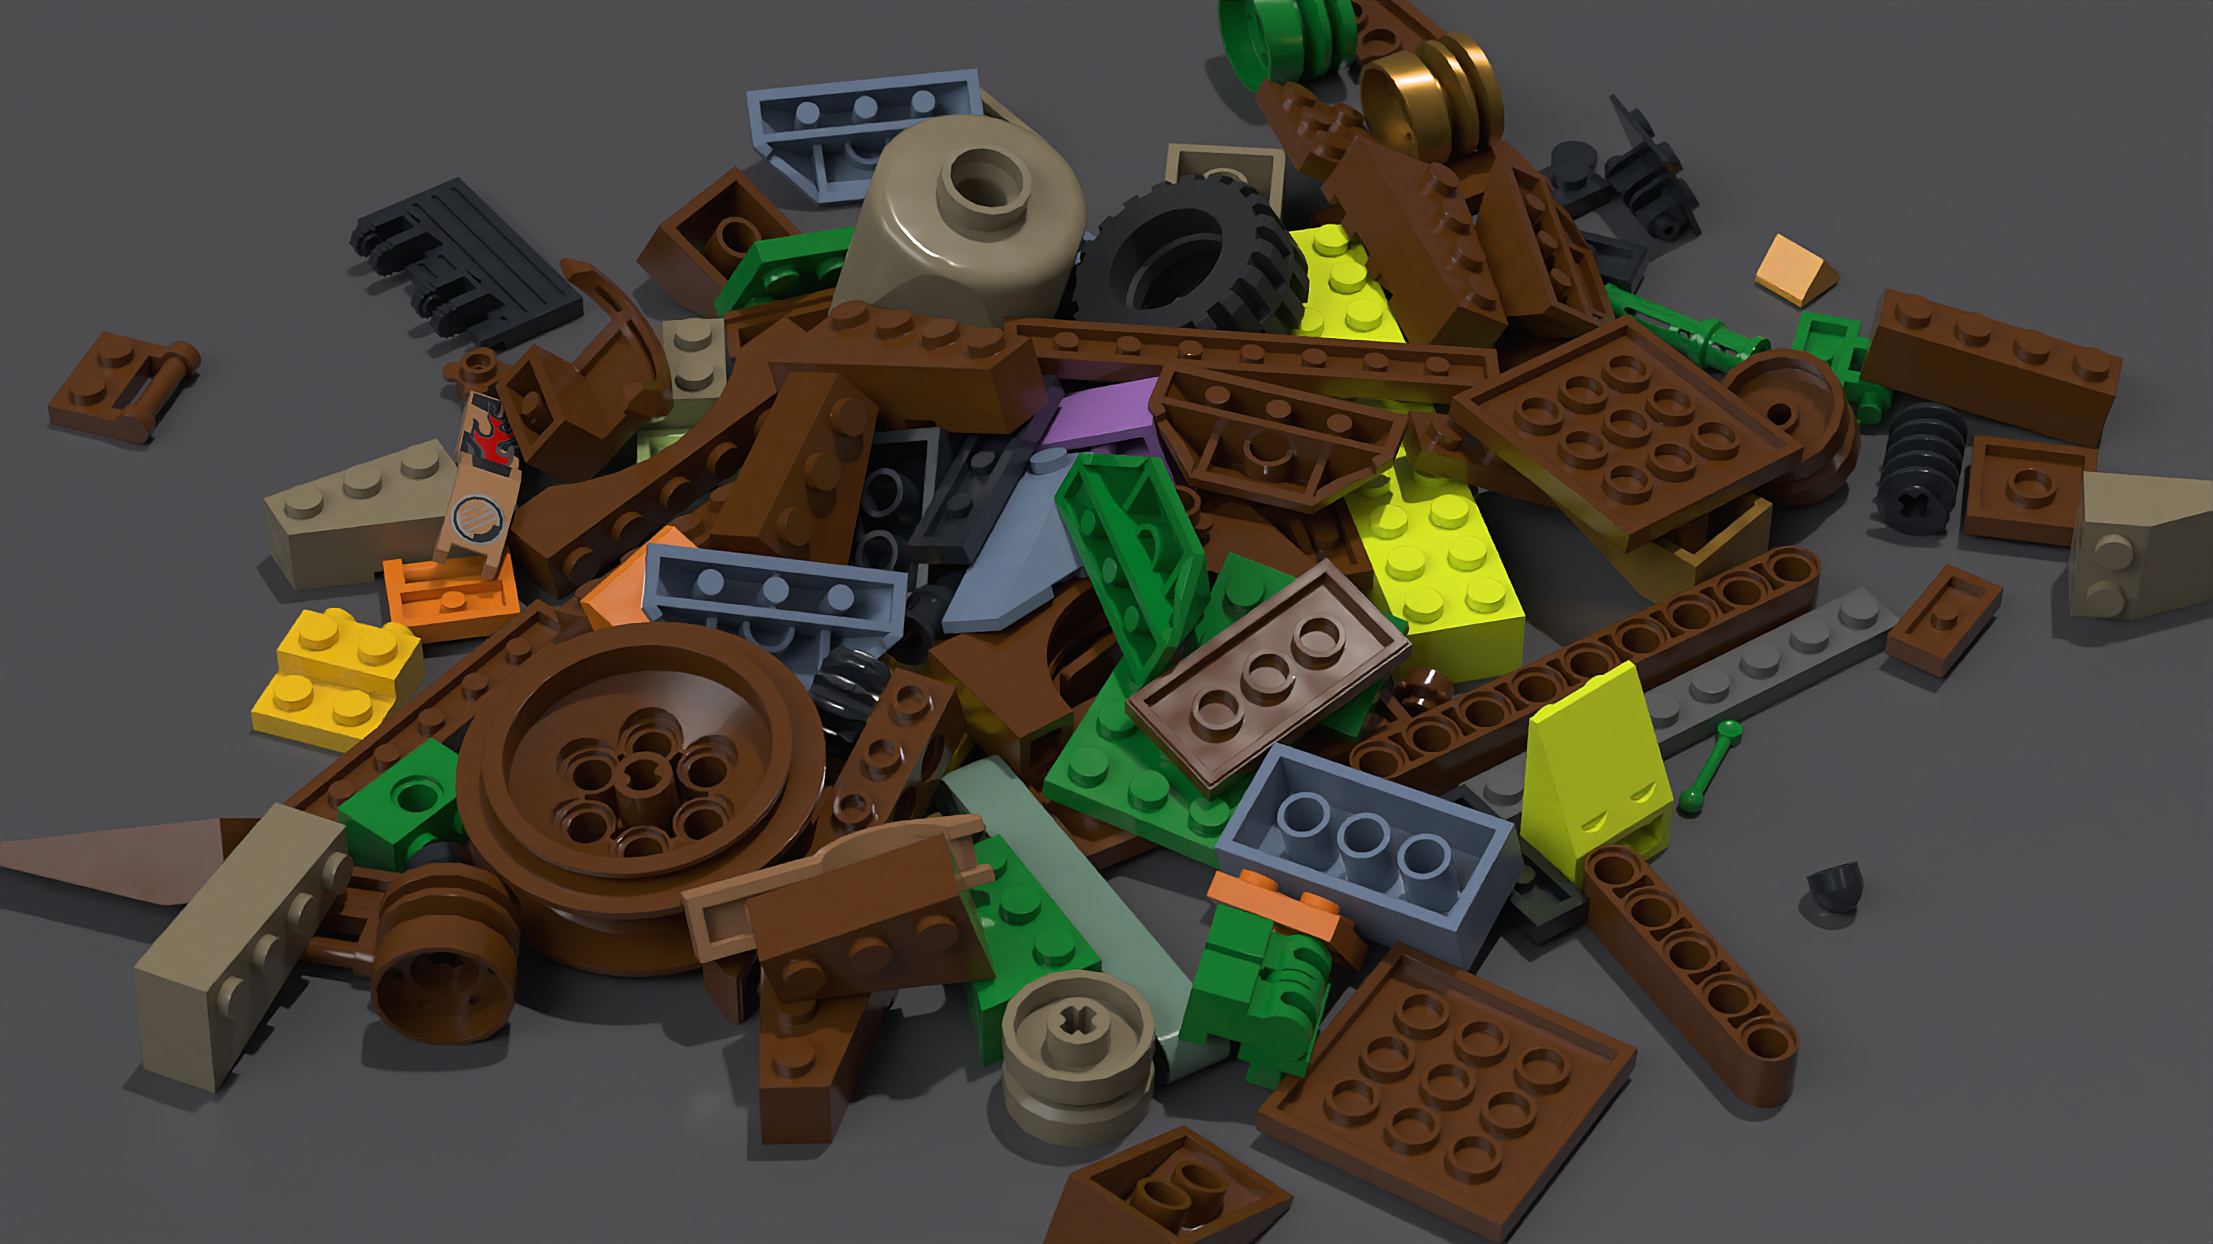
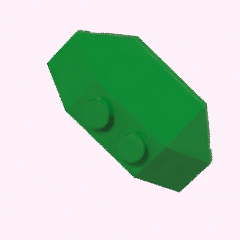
[1054,453,1211,690]

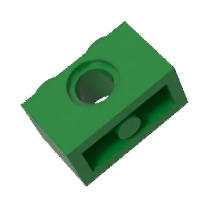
[336,738,468,874]

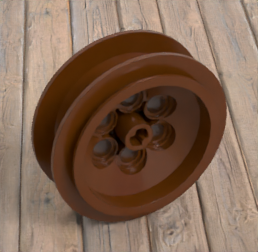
[455,622,832,977]

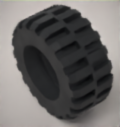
[1068,174,1310,384]

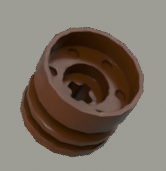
[370,863,523,1046]

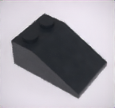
[848,427,966,606]

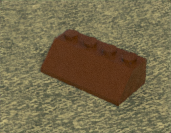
[1859,288,2123,449]

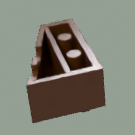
[709,372,879,566]

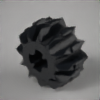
[808,645,891,762]

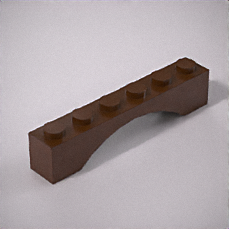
[505,316,807,601]

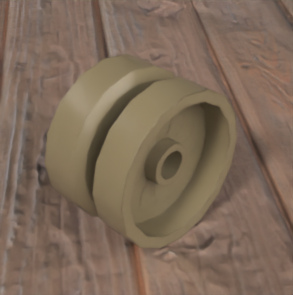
[1002,969,1155,1148]

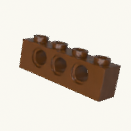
[794,667,968,861]

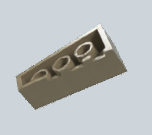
[133,802,353,1094]

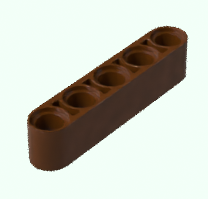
[1582,844,1800,1108]

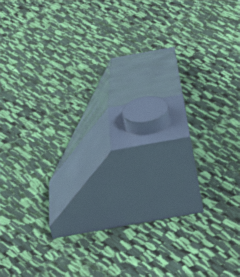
[941,447,1095,634]

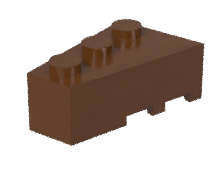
[746,833,996,1003]
[759,966,900,1145]

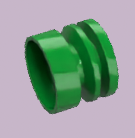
[1217,0,1358,94]

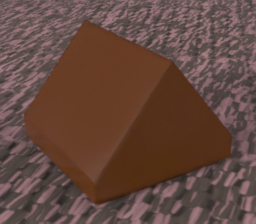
[703,948,761,1025]

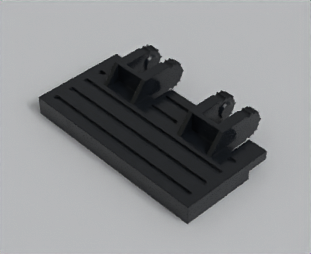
[349,177,584,350]

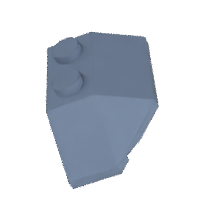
[746,68,984,207]
[641,542,908,692]

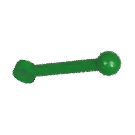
[1678,720,1743,813]

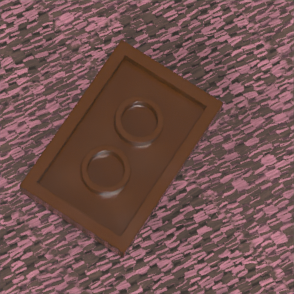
[1254,78,1381,183]

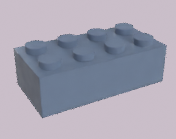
[1214,742,1524,972]

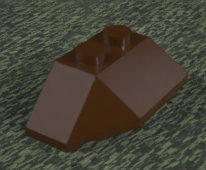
[1475,155,1616,339]
[1148,360,1409,515]

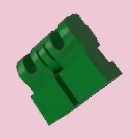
[1177,903,1332,1090]

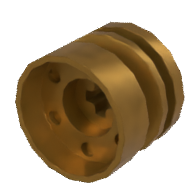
[1359,30,1505,164]

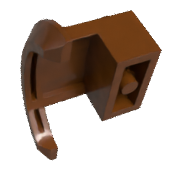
[495,258,674,484]

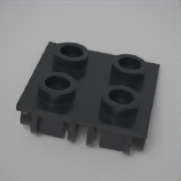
[1604,94,1702,241]

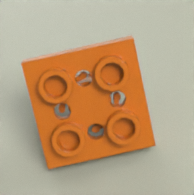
[1206,869,1369,972]

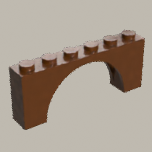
[928,497,1317,784]

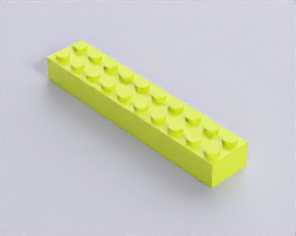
[1289,224,1526,684]

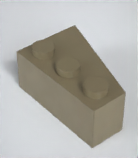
[263,438,480,591]

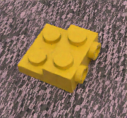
[251,608,425,753]

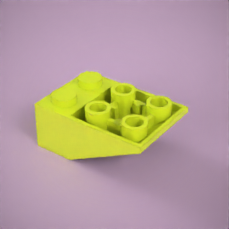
[1520,660,1674,891]

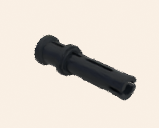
[887,565,969,666]

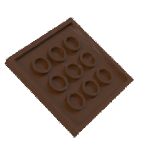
[1448,314,1805,554]
[1256,941,1638,1244]

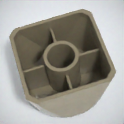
[828,114,1088,330]

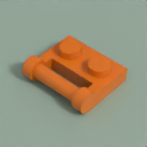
[382,545,520,644]

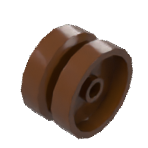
[1720,348,1862,508]

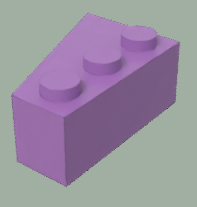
[1025,377,1195,491]

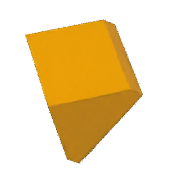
[1755,234,1839,308]

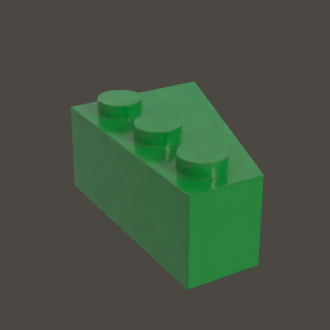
[963,834,1102,1068]

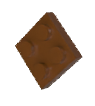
[1964,435,2098,547]

